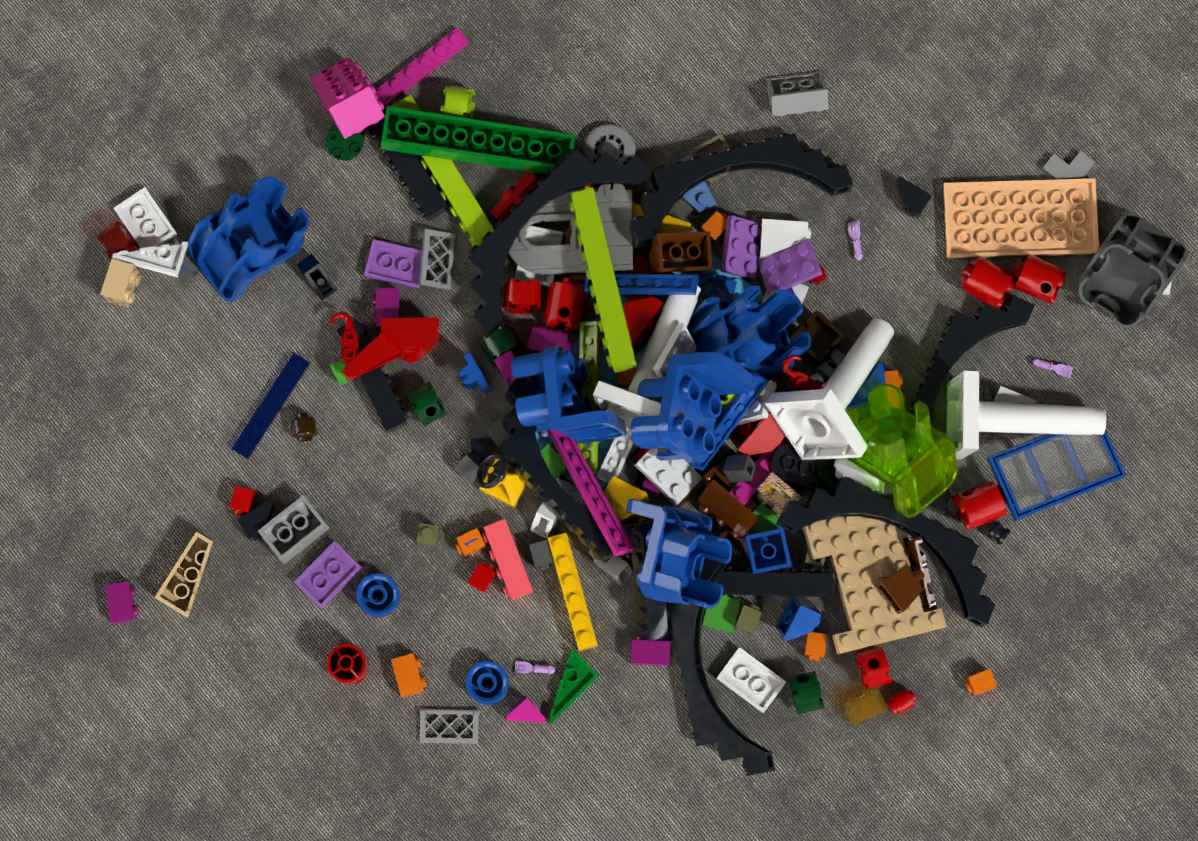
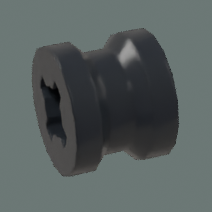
[987,521,1011,545]

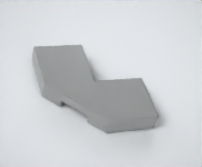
[1042,151,1095,180]

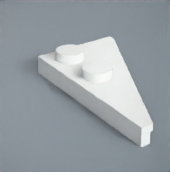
[113,242,188,278]

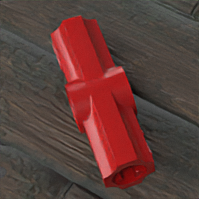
[489,172,539,222]

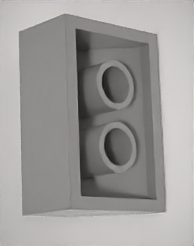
[766,71,829,117]
[258,495,330,564]

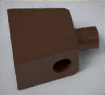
[876,568,925,614]

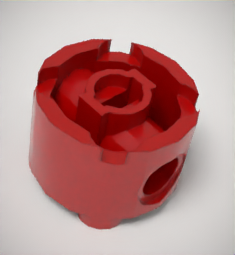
[503,279,541,315]
[855,646,892,689]

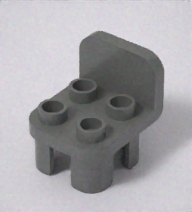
[1079,210,1189,328]

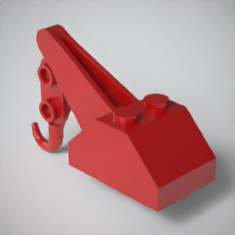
[623,255,699,356]
[330,312,439,380]
[729,355,822,455]

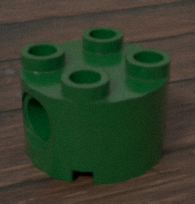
[326,125,365,161]
[481,324,525,368]
[406,381,447,427]
[789,671,825,714]

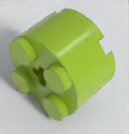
[440,86,475,119]

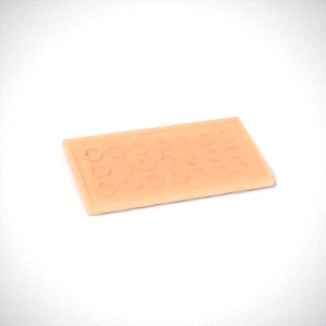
[943,178,1099,259]

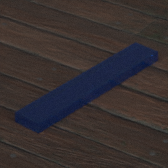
[232,353,310,460]

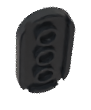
[769,443,838,491]

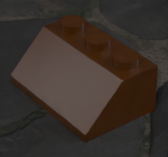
[649,231,712,273]
[698,479,758,540]

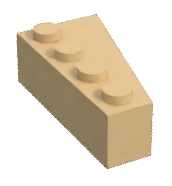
[154,531,214,618]

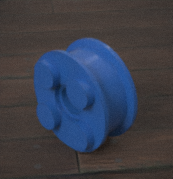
[356,573,400,617]
[466,661,509,705]

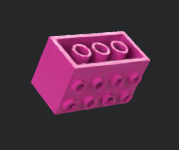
[309,57,385,139]

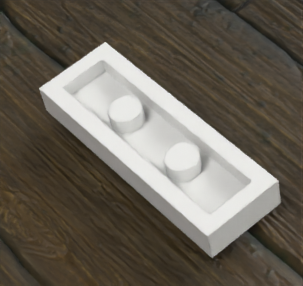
[596,427,634,483]

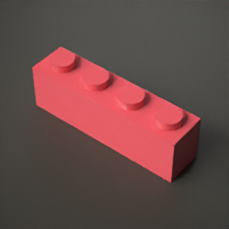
[482,519,533,601]

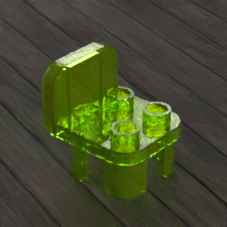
[846,384,958,518]

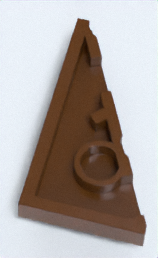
[905,537,936,608]

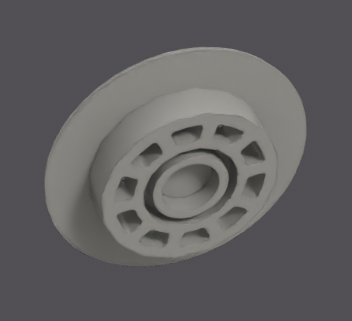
[583,124,636,168]

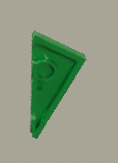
[548,649,599,724]

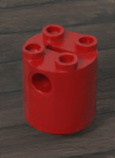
[1011,254,1067,304]
[961,257,1016,309]
[542,278,587,333]
[952,480,1007,530]
[327,644,369,685]

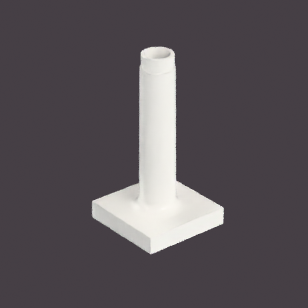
[593,286,701,429]
[765,318,894,460]
[946,371,1106,460]

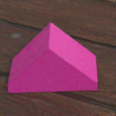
[506,698,546,723]

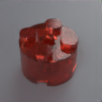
[96,220,139,259]

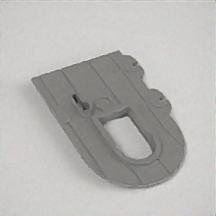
[509,183,633,274]

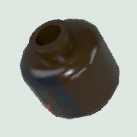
[291,413,317,442]

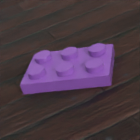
[721,215,762,280]
[364,239,429,290]
[757,239,822,296]
[294,541,362,610]

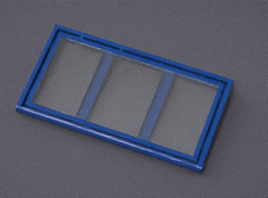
[987,430,1126,521]

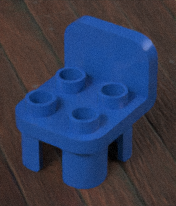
[187,177,309,302]
[687,286,811,376]
[511,345,627,444]
[631,352,754,463]
[626,498,732,608]

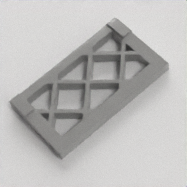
[419,229,456,291]
[420,708,480,744]

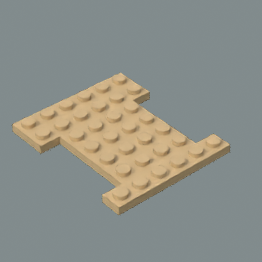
[803,497,947,655]

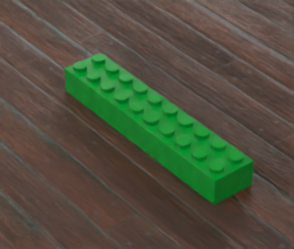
[380,106,575,175]

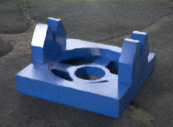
[694,272,737,310]
[459,353,490,395]

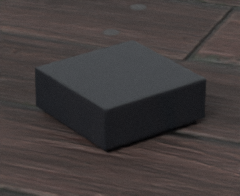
[470,437,491,458]

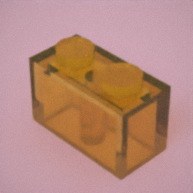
[842,688,888,727]

